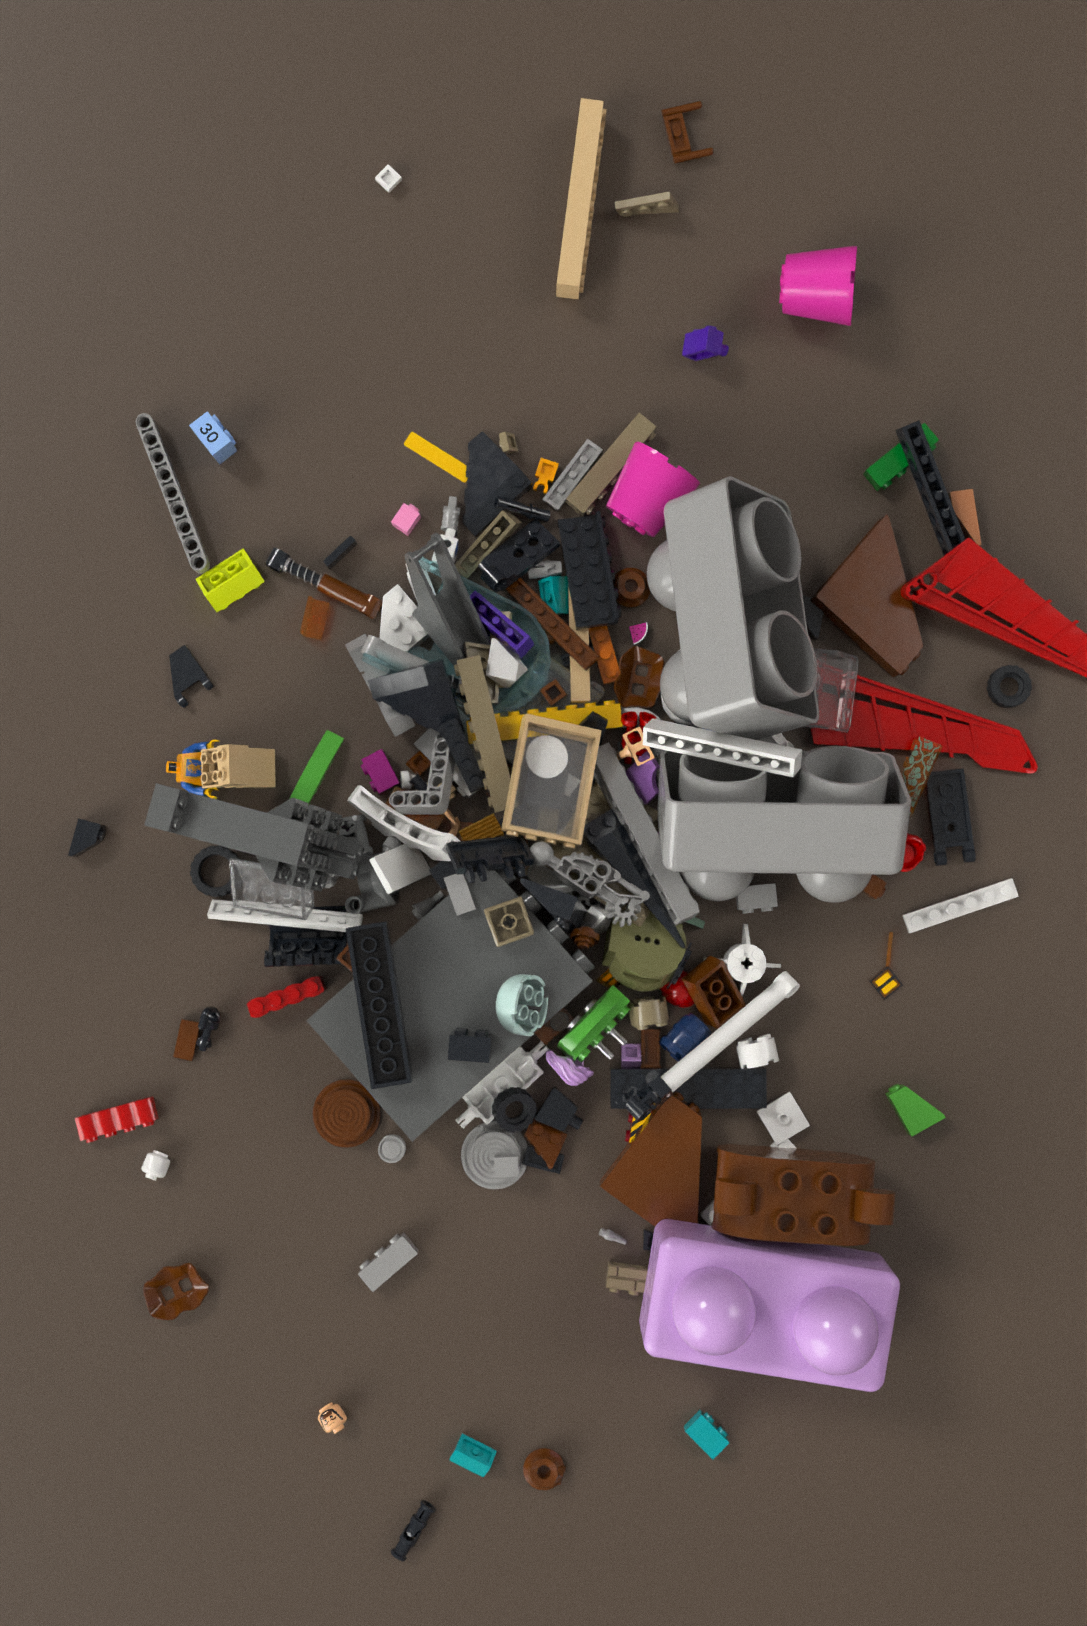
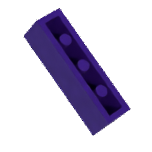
[470,590,534,658]

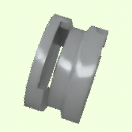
[378,1134,406,1163]

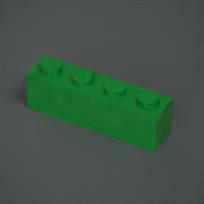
[863,423,939,491]

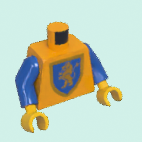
[166,740,220,799]

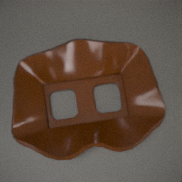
[614,646,664,708]
[143,1263,209,1320]

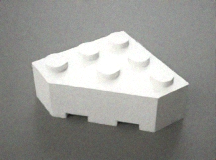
[379,584,430,653]

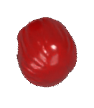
[900,833,926,872]
[660,971,695,1008]

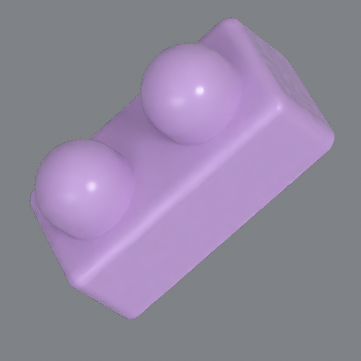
[639,1219,900,1392]

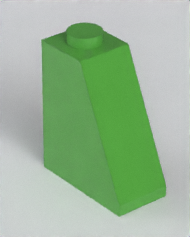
[885,1084,946,1136]

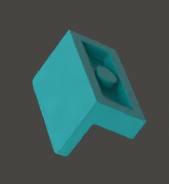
[538,576,569,615]
[449,1433,497,1477]

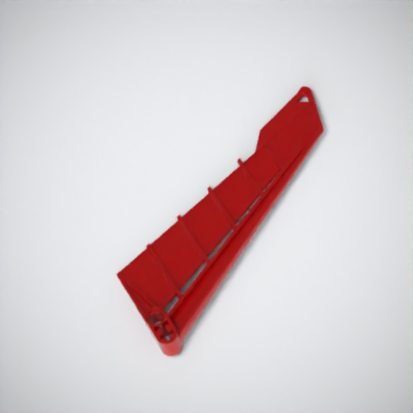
[901,537,1087,678]
[810,661,1038,774]

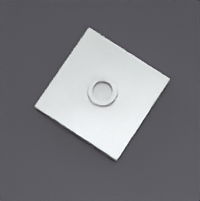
[756,1092,810,1145]

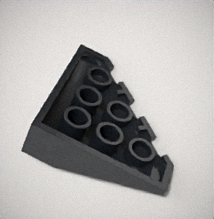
[463,431,532,537]
[368,658,465,737]

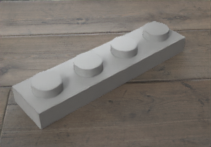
[543,439,603,512]

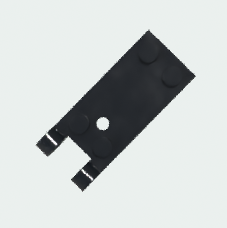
[925,768,976,866]

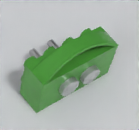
[557,985,631,1063]

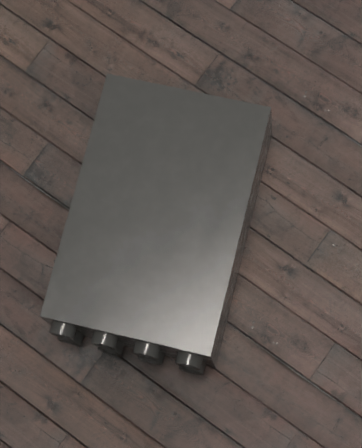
[307,865,595,1142]

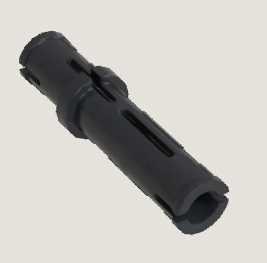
[494,496,550,522]

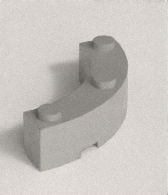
[345,634,415,737]

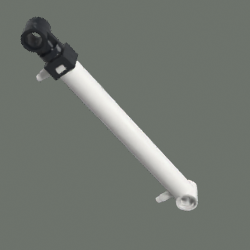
[625,971,800,1122]

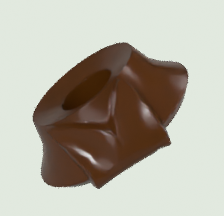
[613,568,650,607]
[523,1448,567,1490]

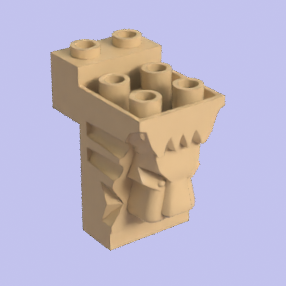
[200,744,276,789]

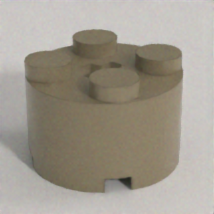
[628,995,669,1030]

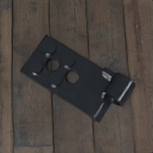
[478,519,560,592]

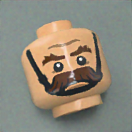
[318,1402,347,1434]

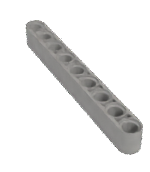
[135,413,210,574]

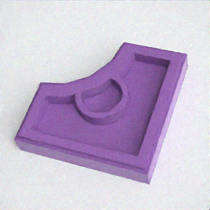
[626,751,660,805]

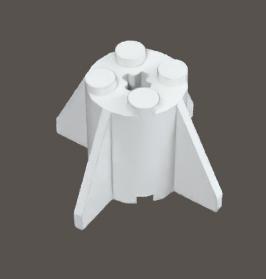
[703,924,781,997]

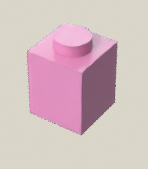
[391,503,421,536]

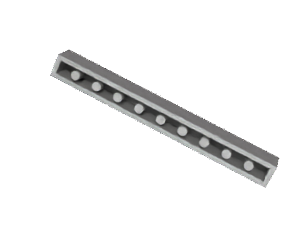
[584,743,700,926]

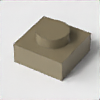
[499,431,518,454]

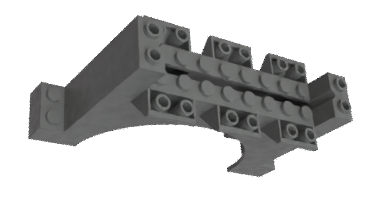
[144,783,365,892]

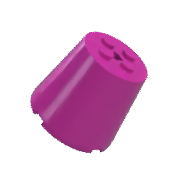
[779,246,857,326]
[606,441,700,537]

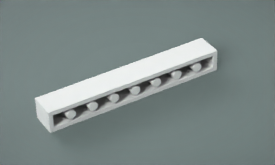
[643,718,802,777]

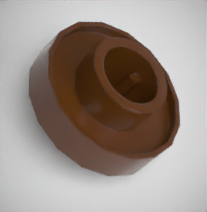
[570,926,600,950]

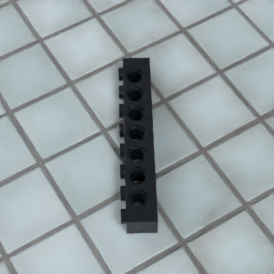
[895,420,965,555]

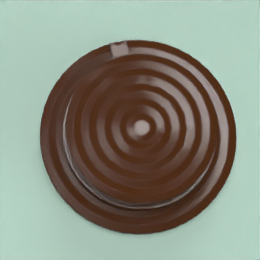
[313,1079,380,1147]

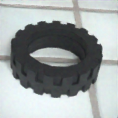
[190,846,243,897]

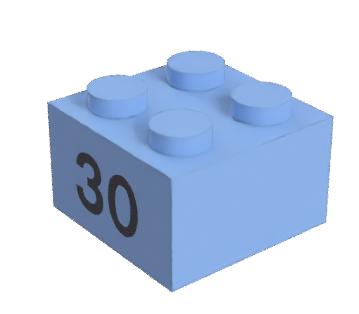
[189,411,237,465]

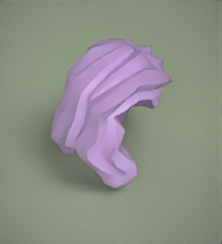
[546,1050,594,1086]

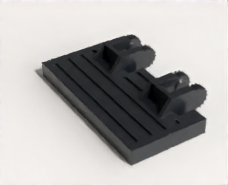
[446,834,534,883]

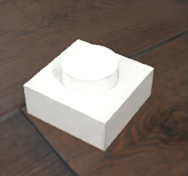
[375,165,402,193]

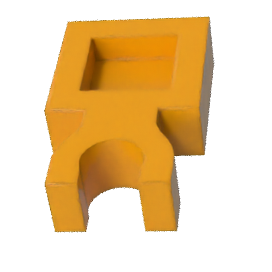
[533,458,559,494]

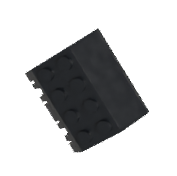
[264,906,347,967]

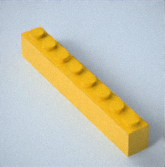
[466,700,623,744]

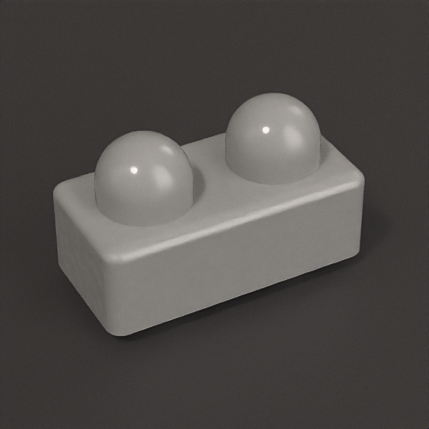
[647,476,819,740]
[657,746,911,903]

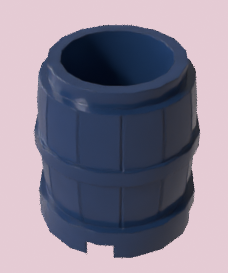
[658,1013,712,1062]

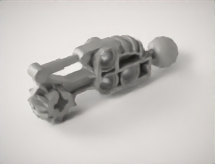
[530,841,650,927]

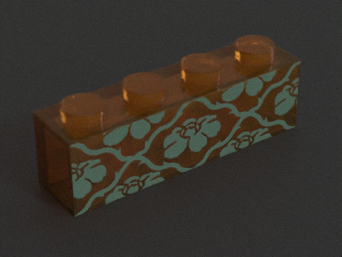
[902,736,943,817]

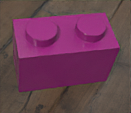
[360,749,400,795]

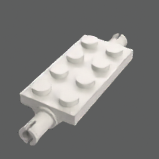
[455,1041,549,1129]

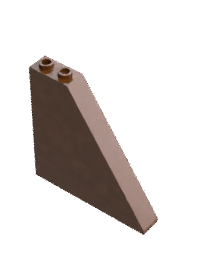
[810,514,923,677]
[600,1091,702,1226]

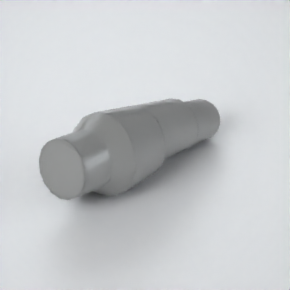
[599,1228,627,1245]

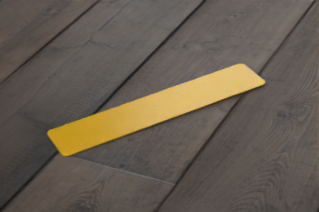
[404,432,468,483]

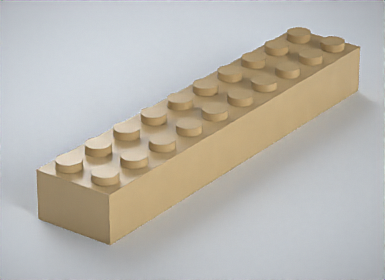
[556,98,607,300]

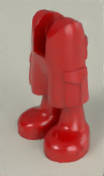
[620,711,657,764]

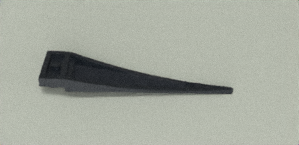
[583,809,685,949]

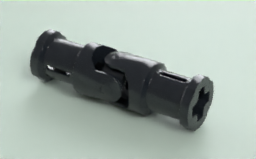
[390,1500,436,1562]

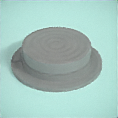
[461,1121,527,1189]

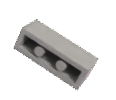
[358,1233,419,1292]

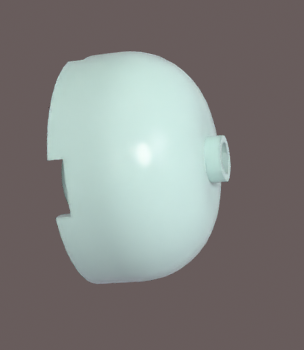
[496,974,548,1036]

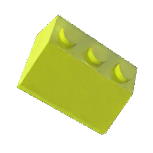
[196,548,265,612]

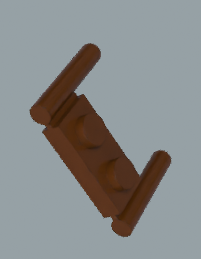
[661,101,714,164]

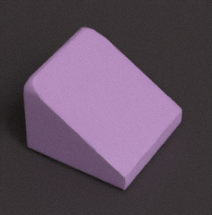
[621,1044,641,1067]

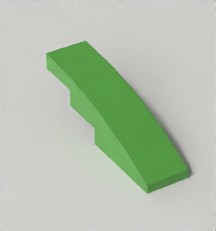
[290,730,344,805]

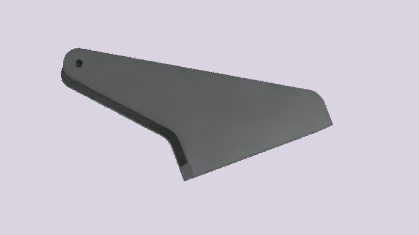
[405,533,491,666]

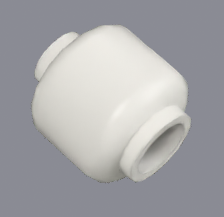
[141,1150,170,1181]

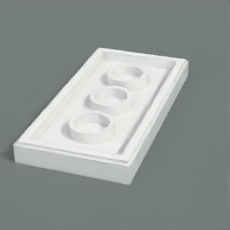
[369,844,431,894]

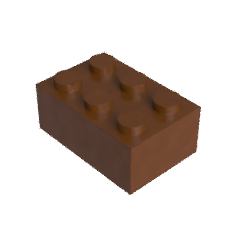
[682,956,746,1029]

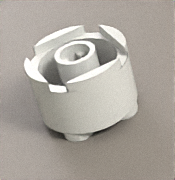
[736,1034,779,1069]

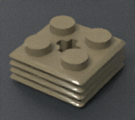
[484,897,534,947]

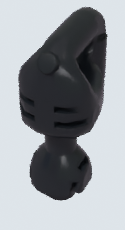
[196,1006,220,1051]

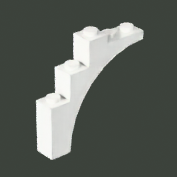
[347,785,460,861]

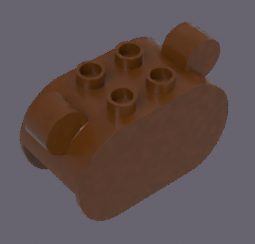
[711,1144,896,1246]

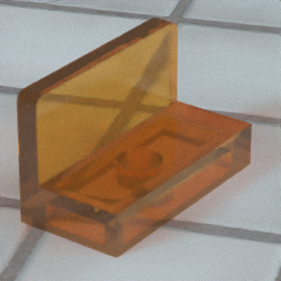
[300,596,330,640]

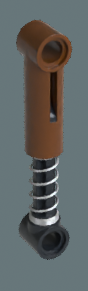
[265,547,383,619]

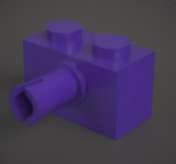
[682,326,729,361]

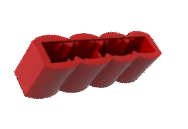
[246,976,327,1018]
[75,1096,159,1143]

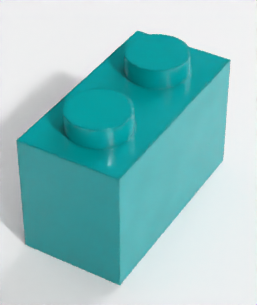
[684,1410,729,1460]

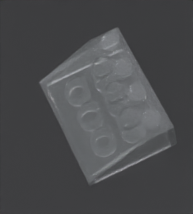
[229,858,314,920]

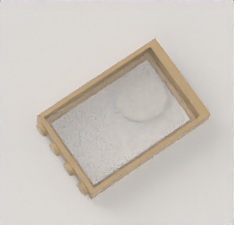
[501,713,602,849]

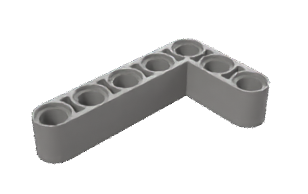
[389,731,455,815]

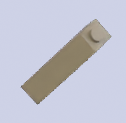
[455,510,522,579]

